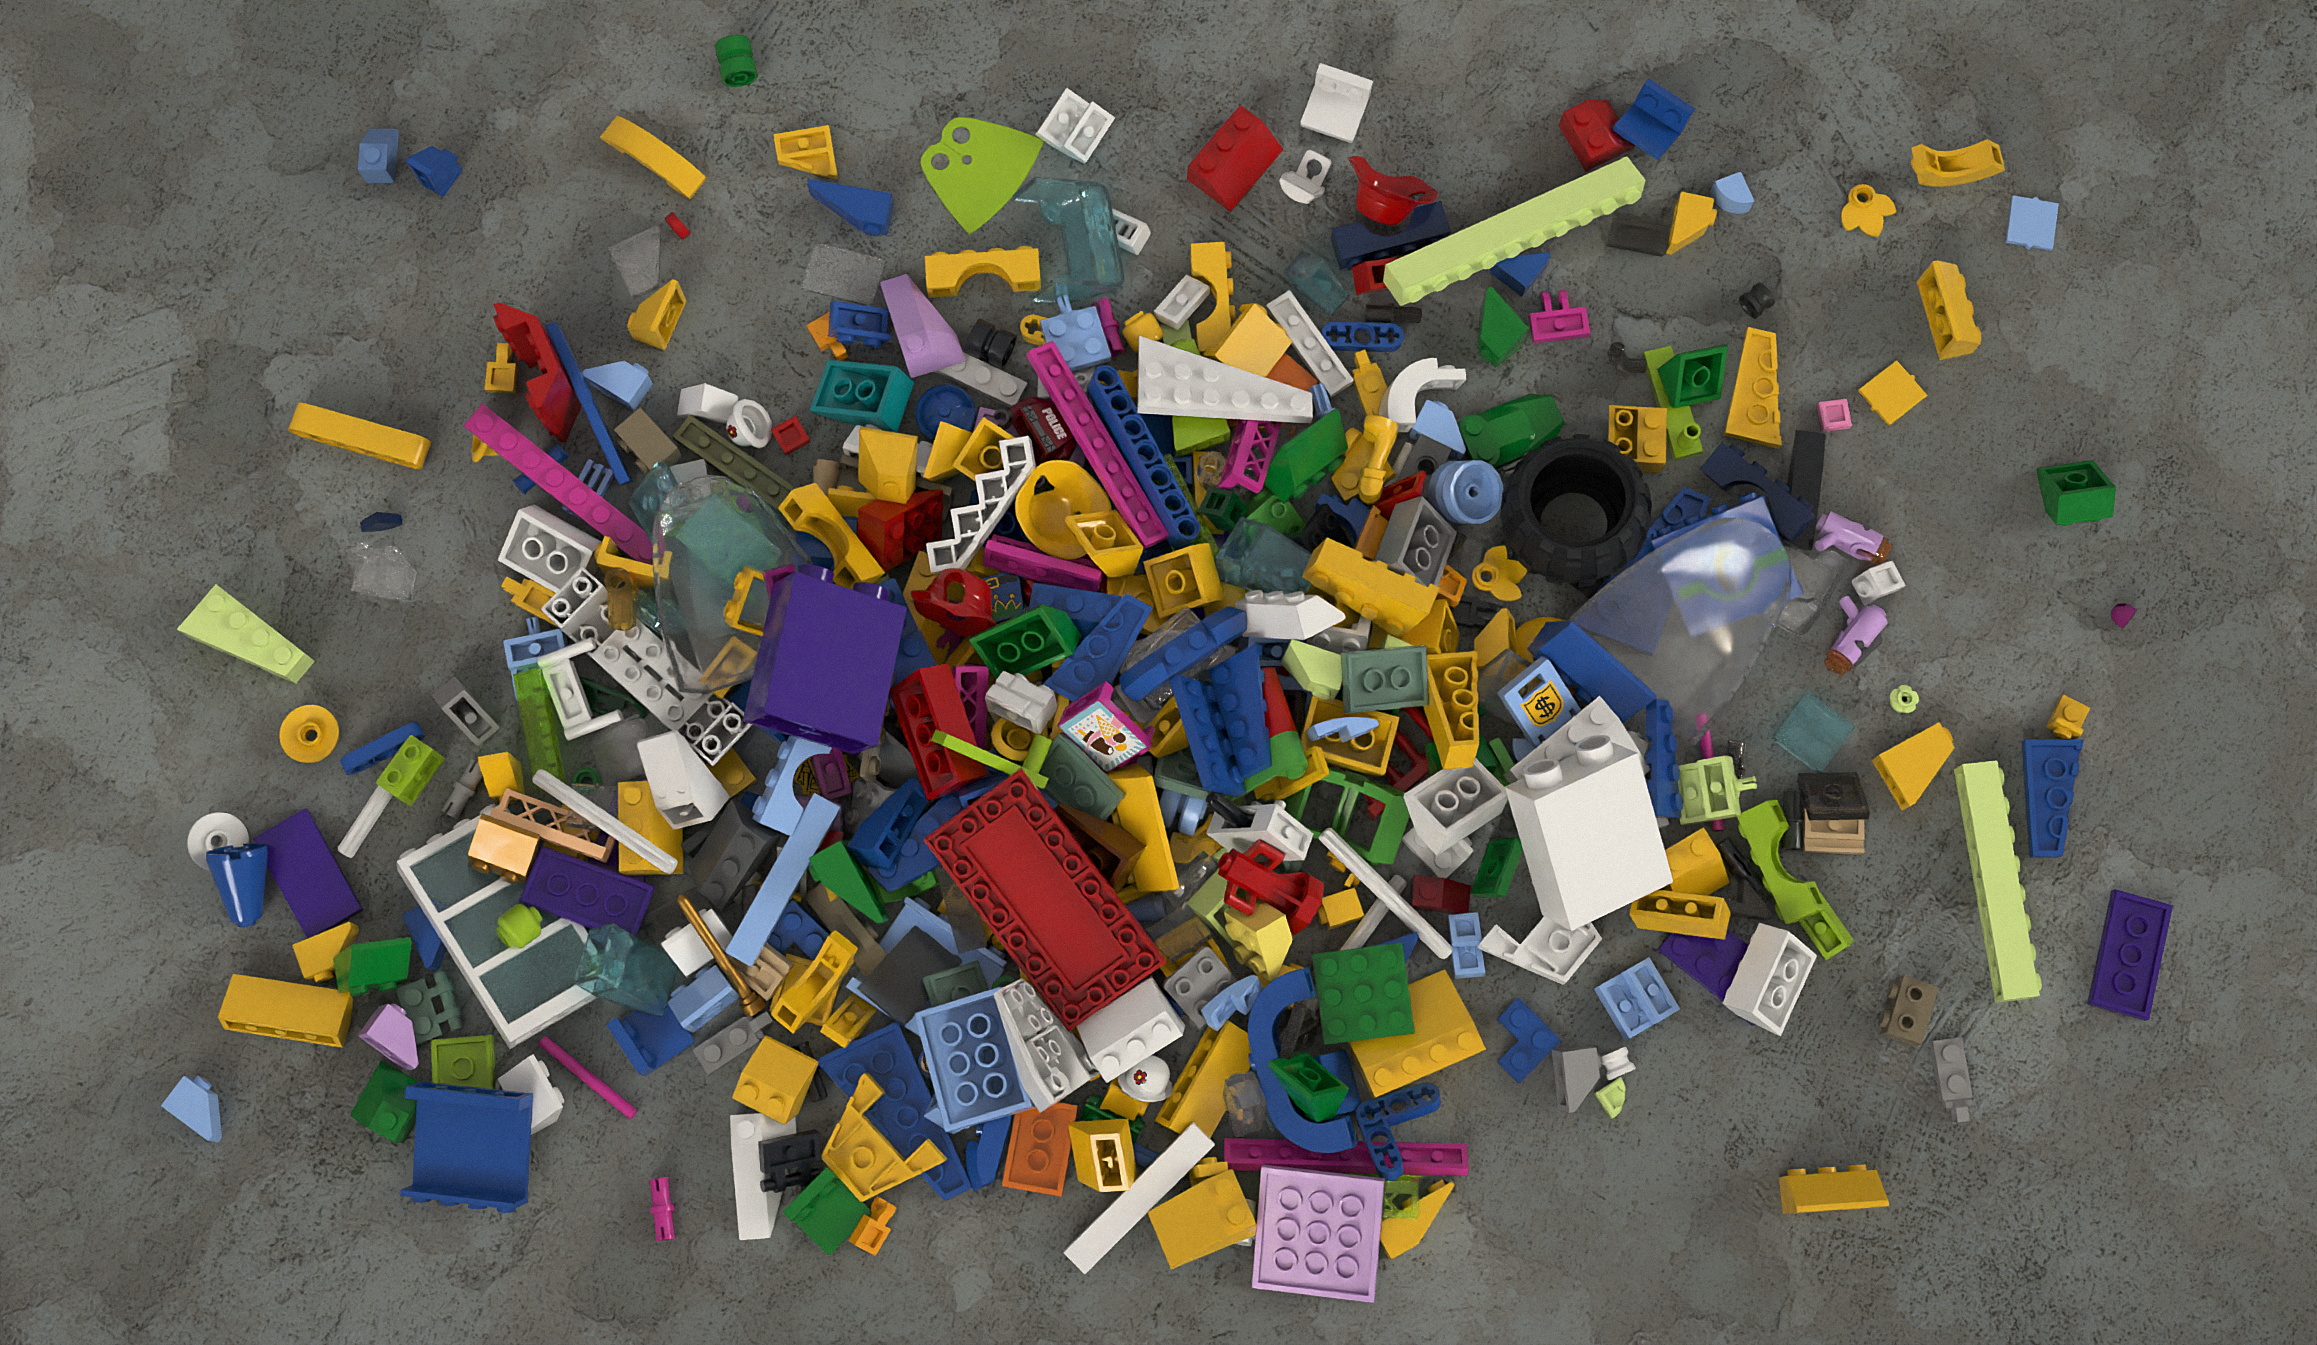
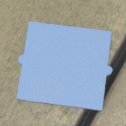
[2005,195,2059,251]

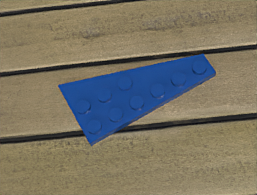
[867,747,1058,893]
[816,1022,972,1201]

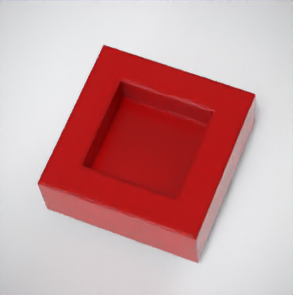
[771,416,811,456]

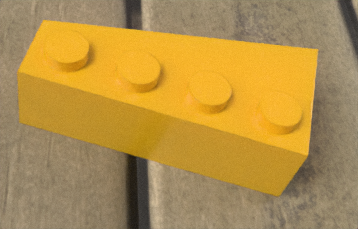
[1302,538,1440,639]
[1423,651,1479,770]

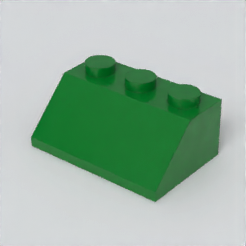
[1264,408,1348,504]
[968,604,1082,680]

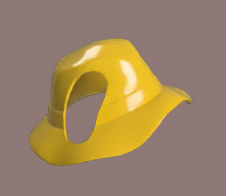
[1015,460,1112,560]

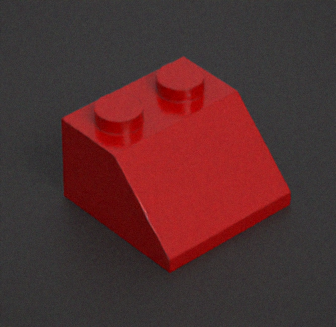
[1558,100,1635,172]

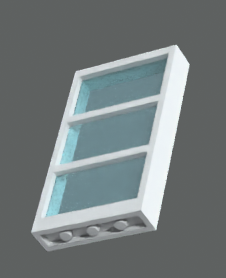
[397,804,617,1049]

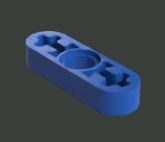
[1321,322,1404,352]
[340,722,425,775]

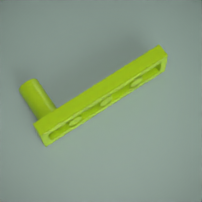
[1642,346,1703,461]
[931,729,1053,789]

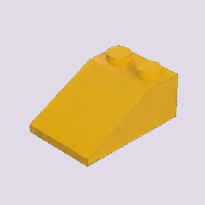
[1147,1169,1257,1269]

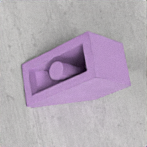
[357,1003,419,1071]

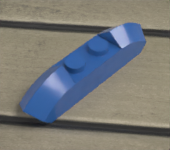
[1119,606,1247,702]
[965,1115,1014,1192]

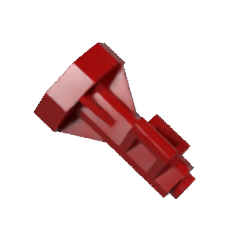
[1218,839,1324,935]

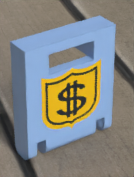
[1497,656,1581,748]

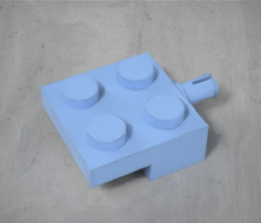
[1040,295,1111,372]
[503,617,571,702]

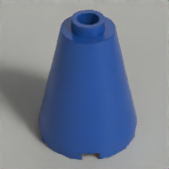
[206,843,268,927]

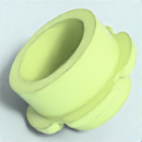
[1890,685,1919,713]

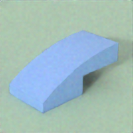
[1448,912,1485,979]
[1201,975,1263,1031]

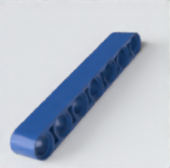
[1087,365,1200,550]

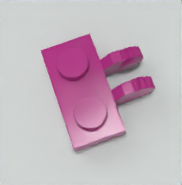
[1528,290,1590,344]

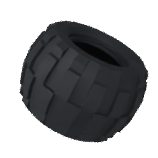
[1500,434,1652,587]

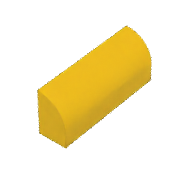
[218,974,353,1048]
[1154,1020,1251,1138]

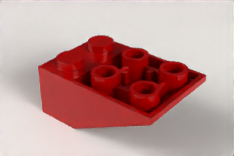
[857,489,943,572]

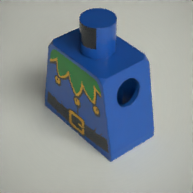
[982,572,1024,624]

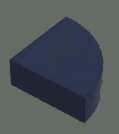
[360,512,403,532]

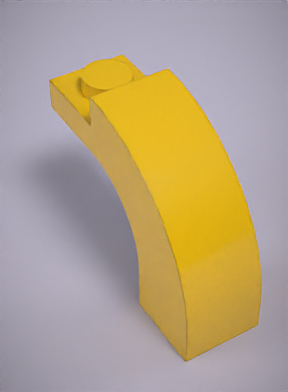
[1911,139,2005,187]
[770,930,859,1034]

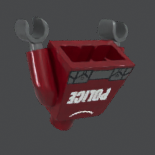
[994,396,1076,489]

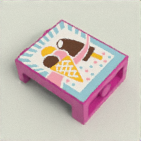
[1057,681,1155,773]

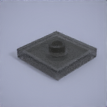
[1797,772,1870,821]

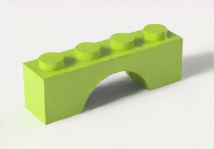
[1737,800,1827,924]

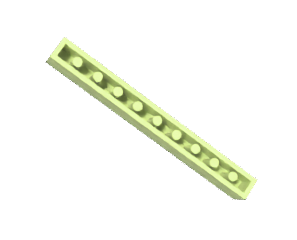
[1383,156,1646,306]

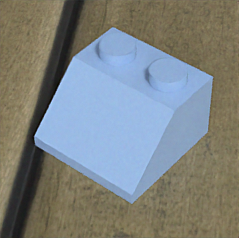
[667,965,740,1033]

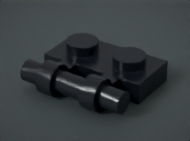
[758,1129,822,1193]

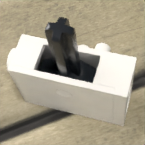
[1206,791,1313,862]

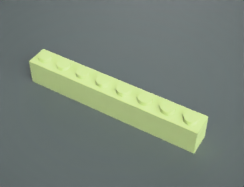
[1954,760,2042,1003]

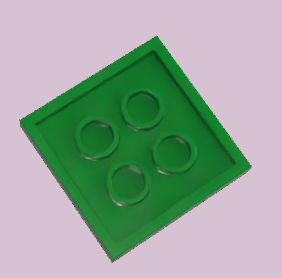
[1312,942,1415,1045]

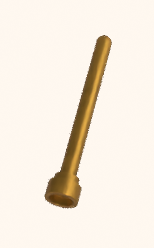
[677,895,766,1016]

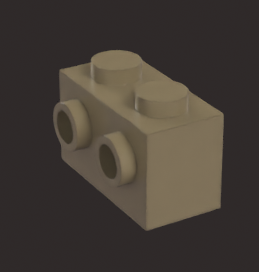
[614,407,682,479]
[1878,975,1939,1047]

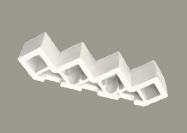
[926,436,1036,576]

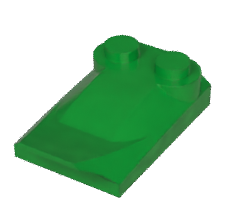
[1457,393,1565,470]

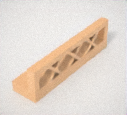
[490,788,616,863]

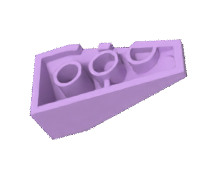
[880,274,965,378]

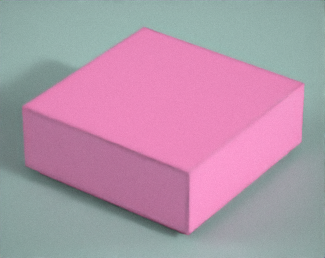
[1816,399,1852,432]

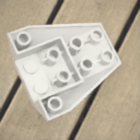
[993,978,1100,1113]

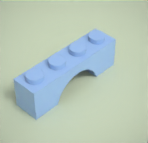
[752,736,831,836]

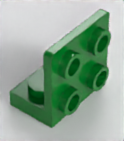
[783,1167,871,1255]

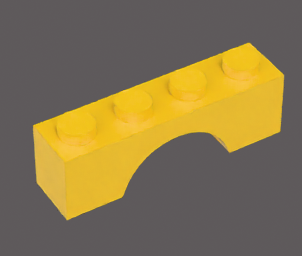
[1190,242,1235,356]
[925,246,1041,298]
[778,483,885,590]

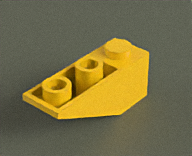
[1380,1179,1455,1260]

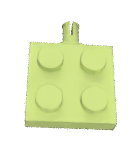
[1678,755,1757,826]

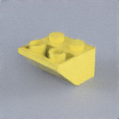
[1224,898,1293,982]

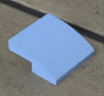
[1306,717,1379,743]
[1594,957,1680,1041]

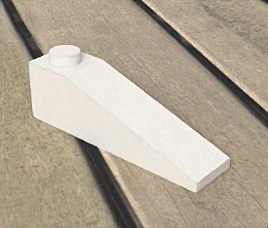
[730,1113,797,1240]

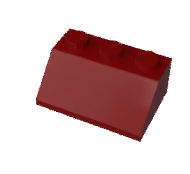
[1187,105,1283,212]

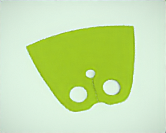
[920,117,1044,235]

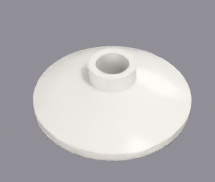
[187,812,249,871]

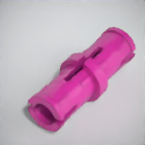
[1092,298,1125,357]
[649,1177,676,1241]

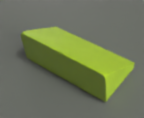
[1799,893,1854,960]

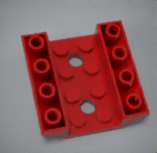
[493,302,582,443]

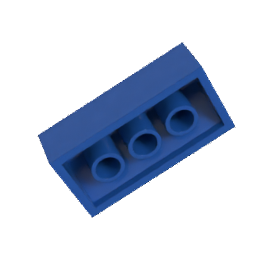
[1527,621,1657,723]

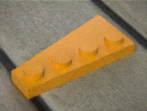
[1354,505,1467,608]

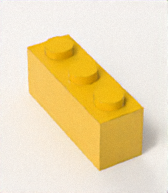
[1629,890,1731,940]

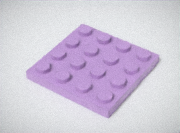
[1252,1164,1385,1303]

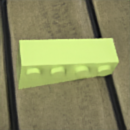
[177,584,315,684]

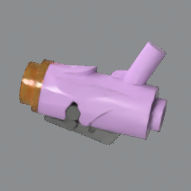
[1815,511,1893,565]
[1824,596,1888,675]

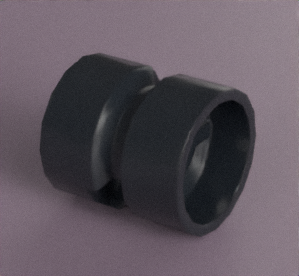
[965,319,1017,369]

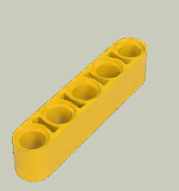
[288,402,431,470]

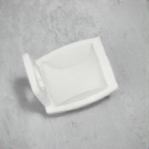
[1279,150,1332,204]

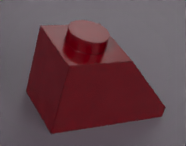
[1409,875,1471,914]

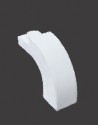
[1379,358,1466,432]

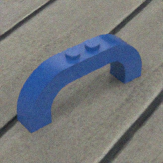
[1248,967,1358,1153]

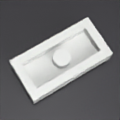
[1154,274,1210,330]

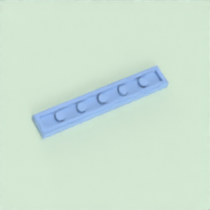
[725,793,841,967]

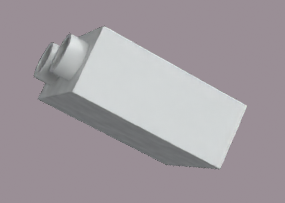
[1505,735,1673,931]

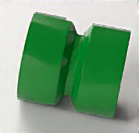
[714,35,758,87]

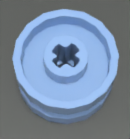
[1428,460,1503,524]
[1159,789,1208,837]

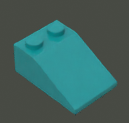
[810,360,914,433]

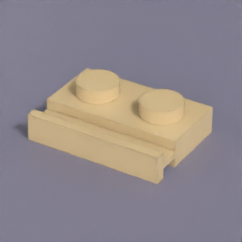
[1802,808,1865,855]
[727,942,795,1001]

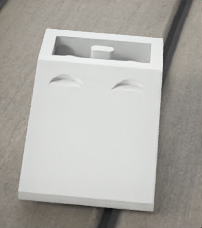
[637,730,730,829]

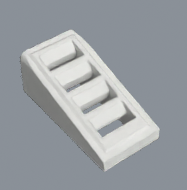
[1086,203,1151,255]

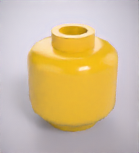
[1122,311,1164,353]

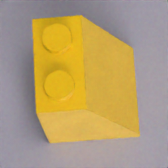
[1368,599,1460,655]

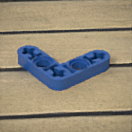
[1355,1082,1441,1181]

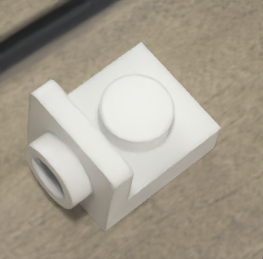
[1852,561,1906,605]

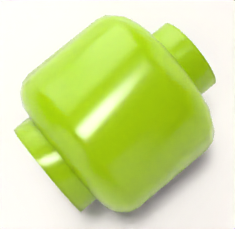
[495,904,543,949]

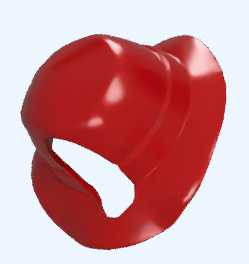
[1348,156,1438,225]
[910,568,997,636]

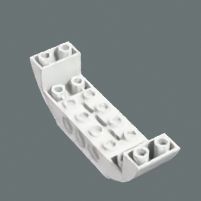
[541,566,753,766]

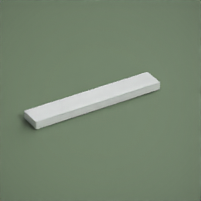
[1063,1122,1215,1274]

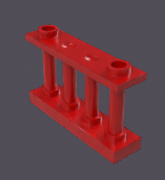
[1330,706,1434,821]

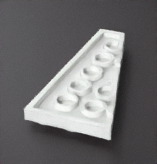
[1137,336,1313,424]

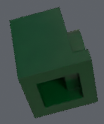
[1198,486,1248,533]

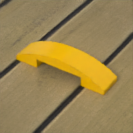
[600,116,707,200]

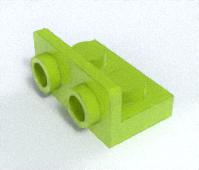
[376,735,446,807]

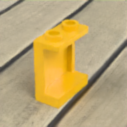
[1202,303,1293,378]
[594,536,682,594]

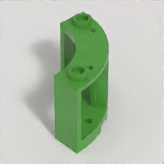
[1281,764,1410,867]

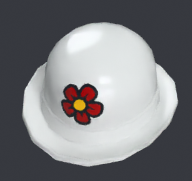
[726,399,772,448]
[1118,1055,1173,1102]

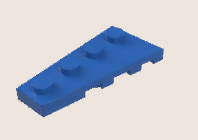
[1208,644,1272,778]
[1646,699,1683,819]

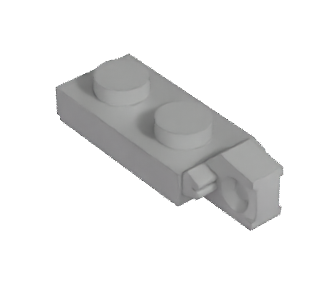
[692,1011,775,1076]
[1930,1037,1973,1123]

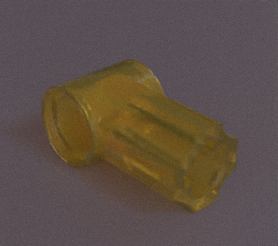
[604,567,639,631]

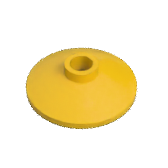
[279,705,339,763]

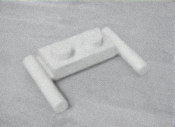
[537,637,623,741]

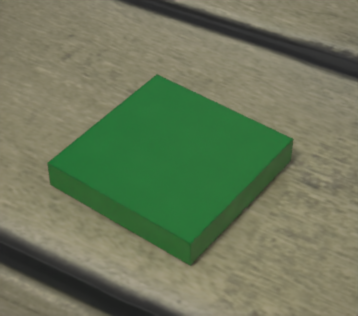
[1471,838,1523,898]

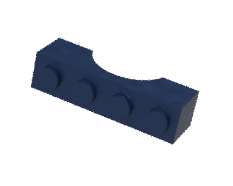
[1331,201,1451,270]
[1700,442,1815,544]

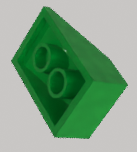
[808,840,891,924]

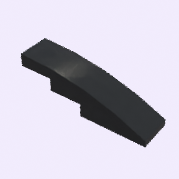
[1782,430,1826,550]

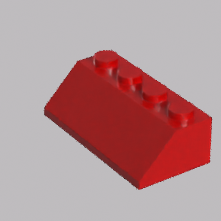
[889,663,988,801]

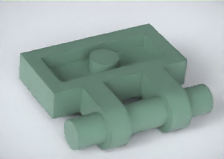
[396,971,463,1046]

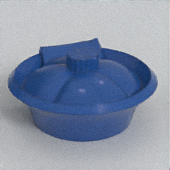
[915,384,978,440]

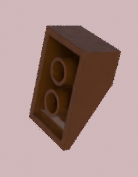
[1055,802,1146,893]

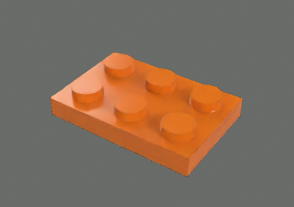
[1002,1102,1078,1197]

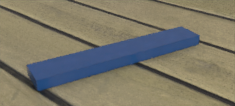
[545,321,633,486]

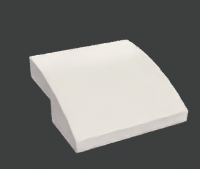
[1035,88,1115,164]

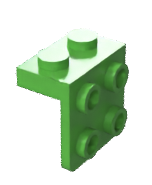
[1237,485,1306,567]

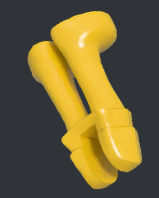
[1359,415,1398,505]

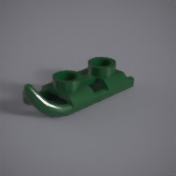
[578,675,648,723]

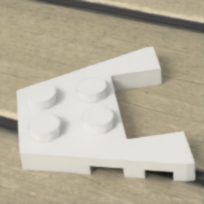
[1477,882,1602,985]

